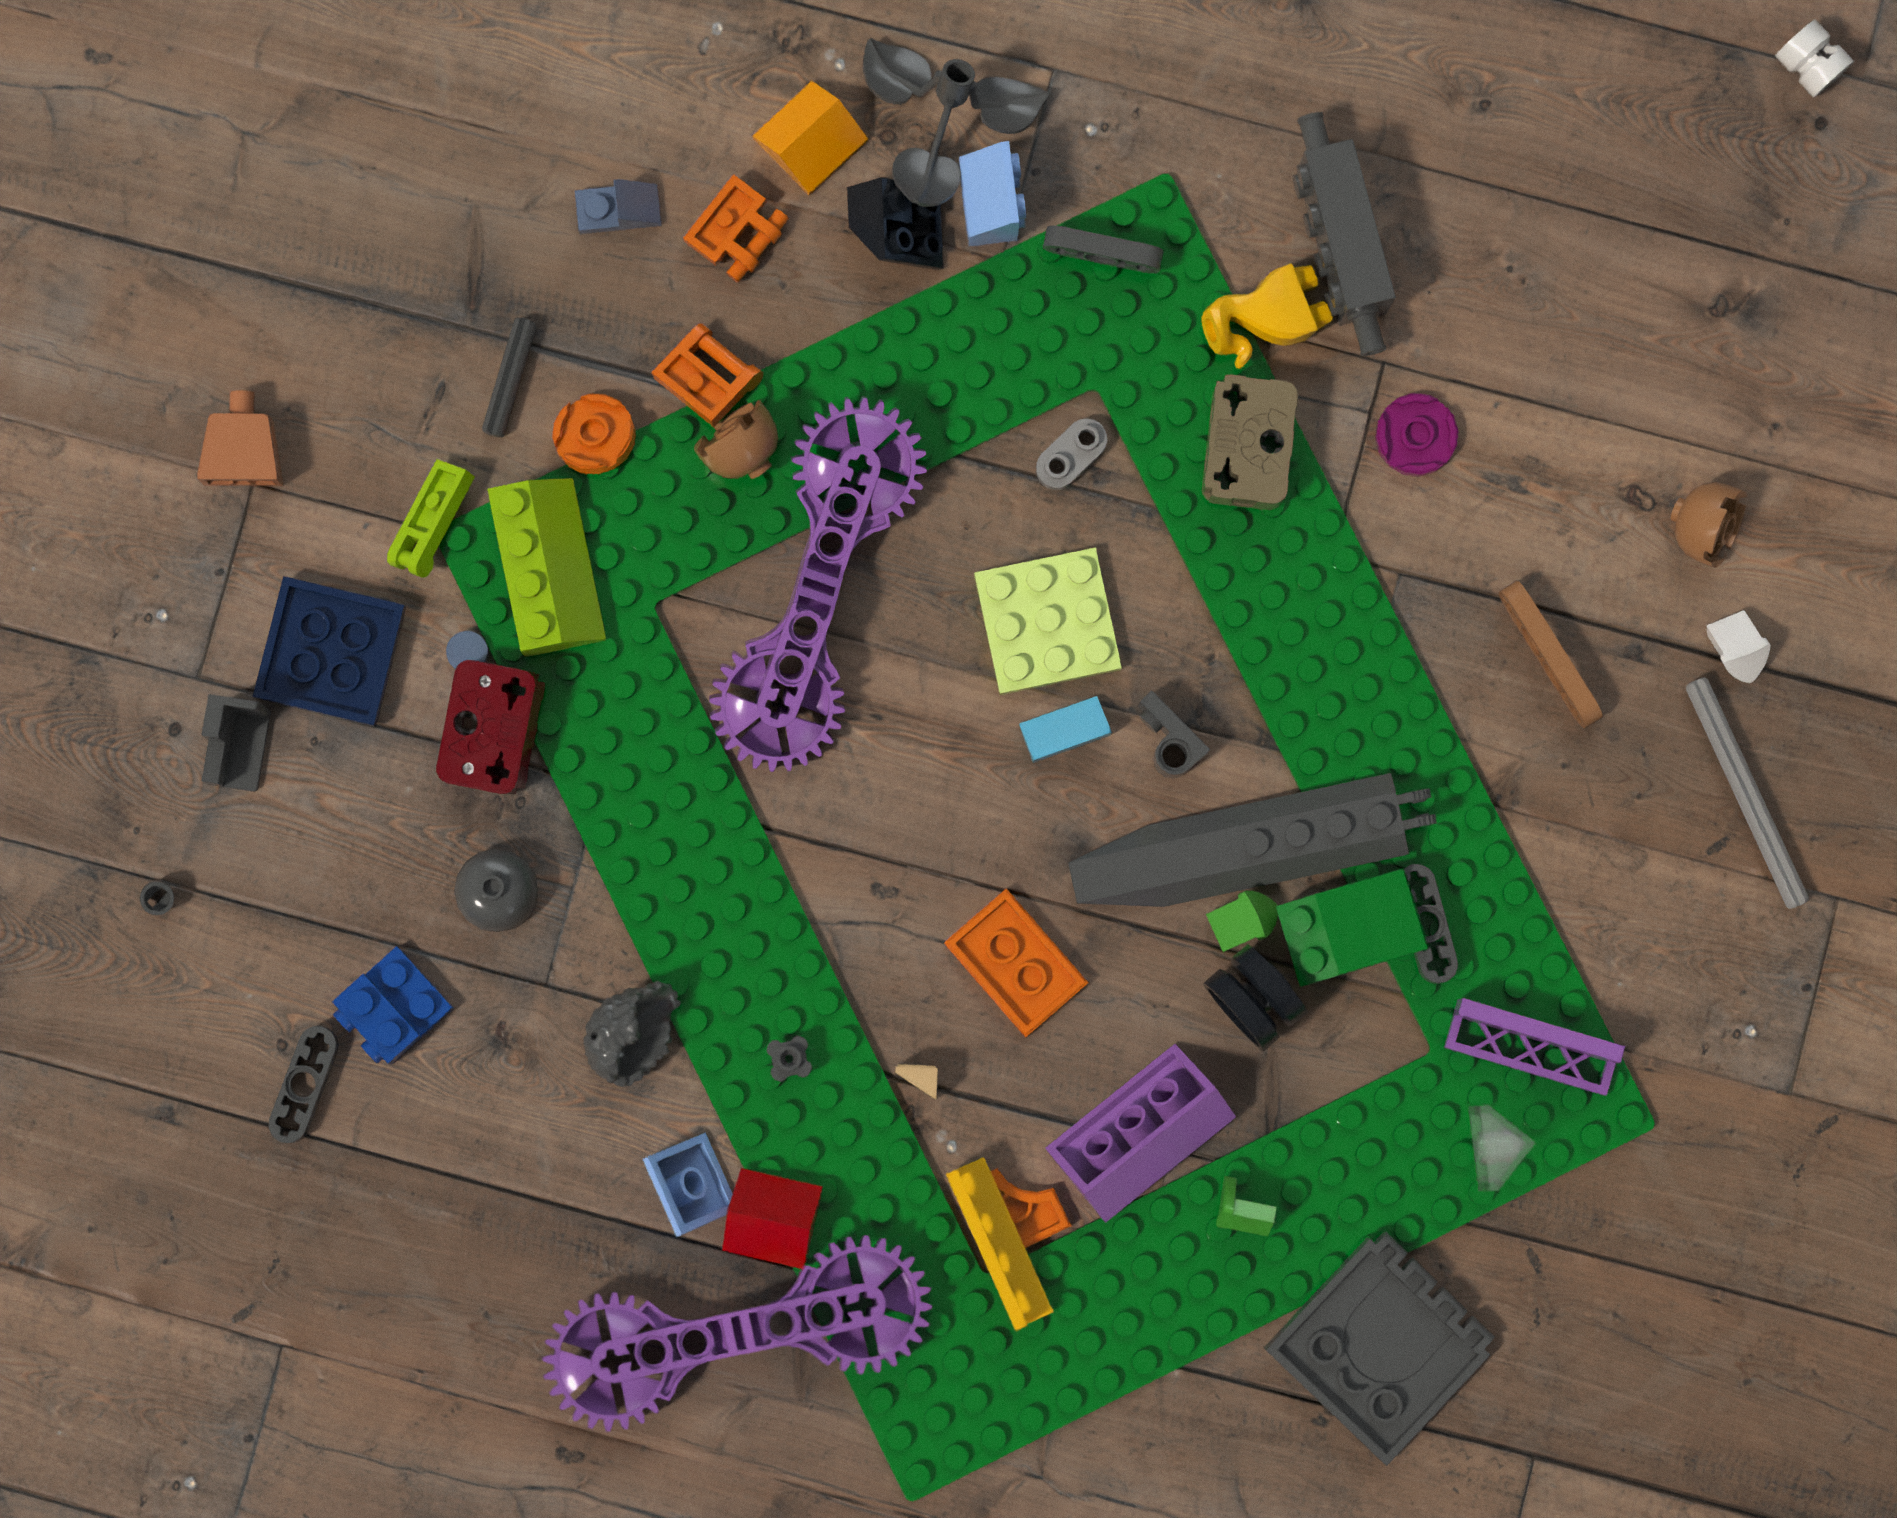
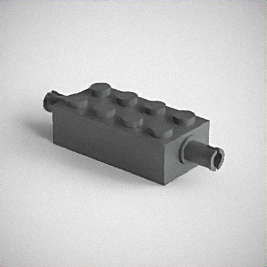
[1293,112,1396,357]

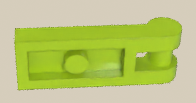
[387,459,475,578]

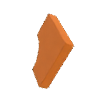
[991,1168,1071,1248]

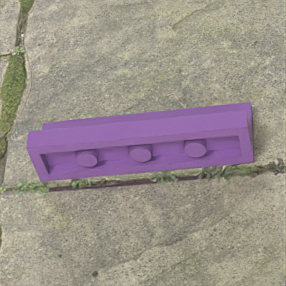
[1444,998,1625,1096]

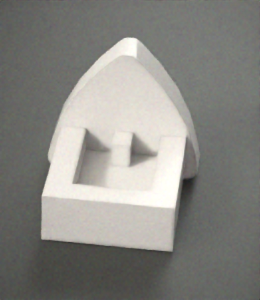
[1706,610,1771,683]

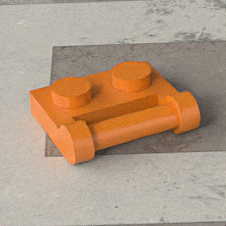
[651,323,763,427]

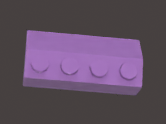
[1045,1044,1236,1223]

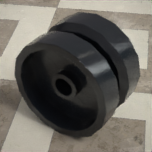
[1203,944,1308,1052]

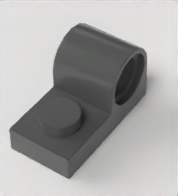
[1138,690,1210,779]

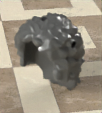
[583,981,680,1087]

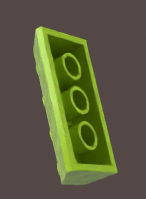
[487,478,607,657]

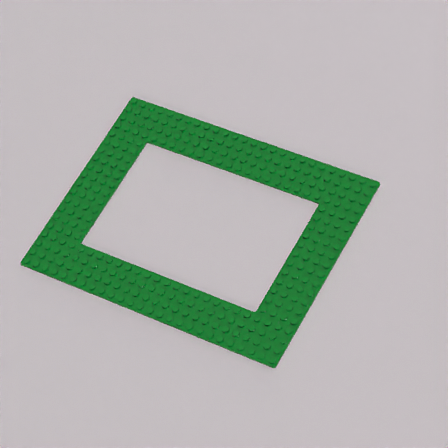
[439,173,1655,1501]

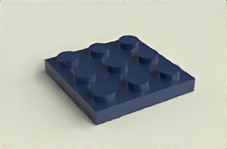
[253,576,406,727]

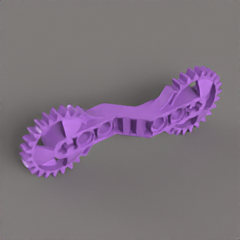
[709,396,927,772]
[542,1235,932,1431]

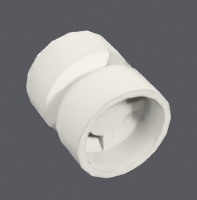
[1775,19,1854,98]

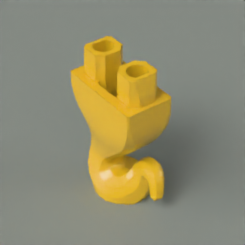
[1202,263,1333,369]

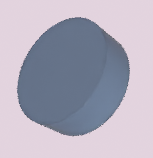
[446,631,489,669]

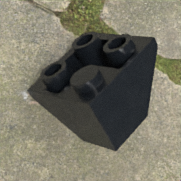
[847,177,943,270]

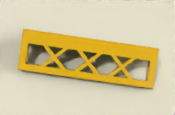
[946,1157,1053,1330]

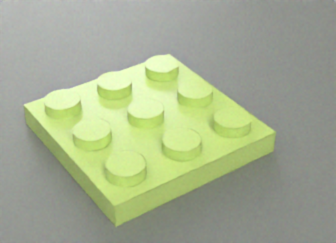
[974,547,1122,695]

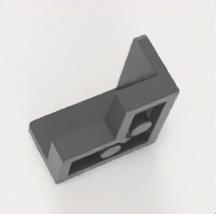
[201,694,271,792]

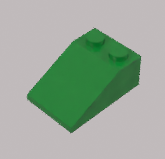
[1276,868,1429,987]

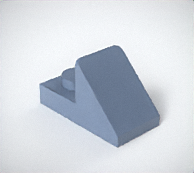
[575,179,661,234]

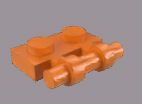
[683,174,789,283]

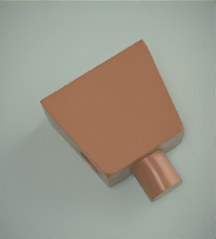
[197,390,283,486]

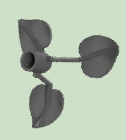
[863,38,1049,207]

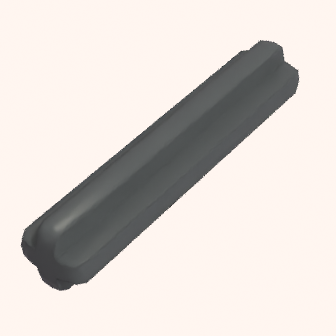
[482,317,536,438]

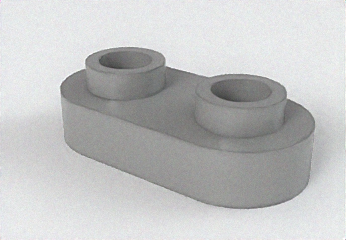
[1036,419,1107,490]

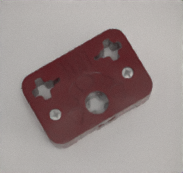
[436,660,545,794]

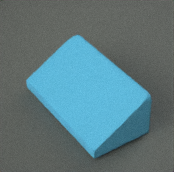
[1019,696,1112,763]

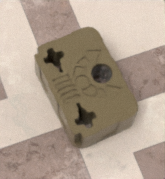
[1202,375,1298,510]

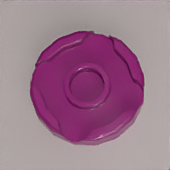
[1375,393,1458,477]

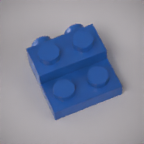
[332,946,454,1065]

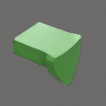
[1206,891,1278,952]
[1216,1176,1276,1236]

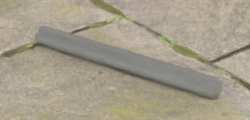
[1686,677,1809,909]

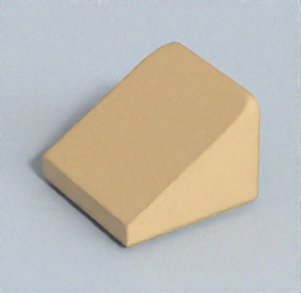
[895,1064,938,1100]

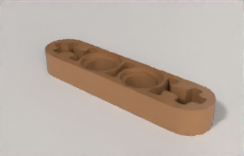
[1499,581,1603,728]

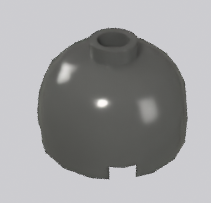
[454,848,538,932]

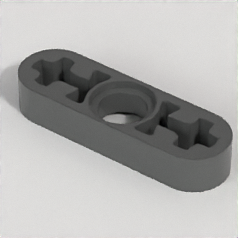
[1043,226,1164,273]
[1405,864,1458,984]
[269,1026,339,1143]

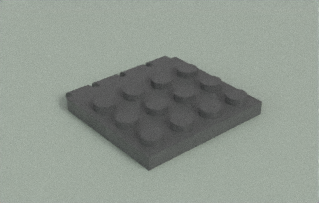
[1264,1232,1494,1466]

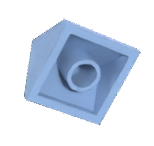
[643,1132,733,1237]

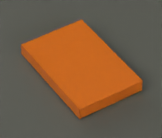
[943,888,1089,1038]

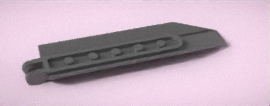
[1068,773,1437,907]

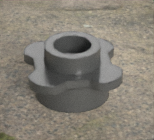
[767,1036,812,1081]

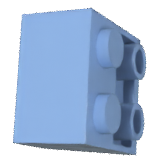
[959,141,1026,246]

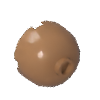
[694,400,778,479]
[1671,482,1747,568]

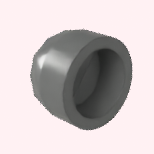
[140,881,174,915]

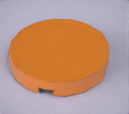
[552,394,636,474]

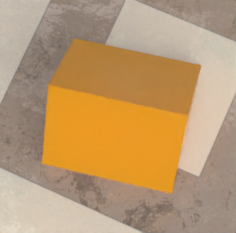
[752,81,868,196]

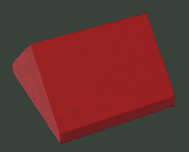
[722,1168,823,1269]

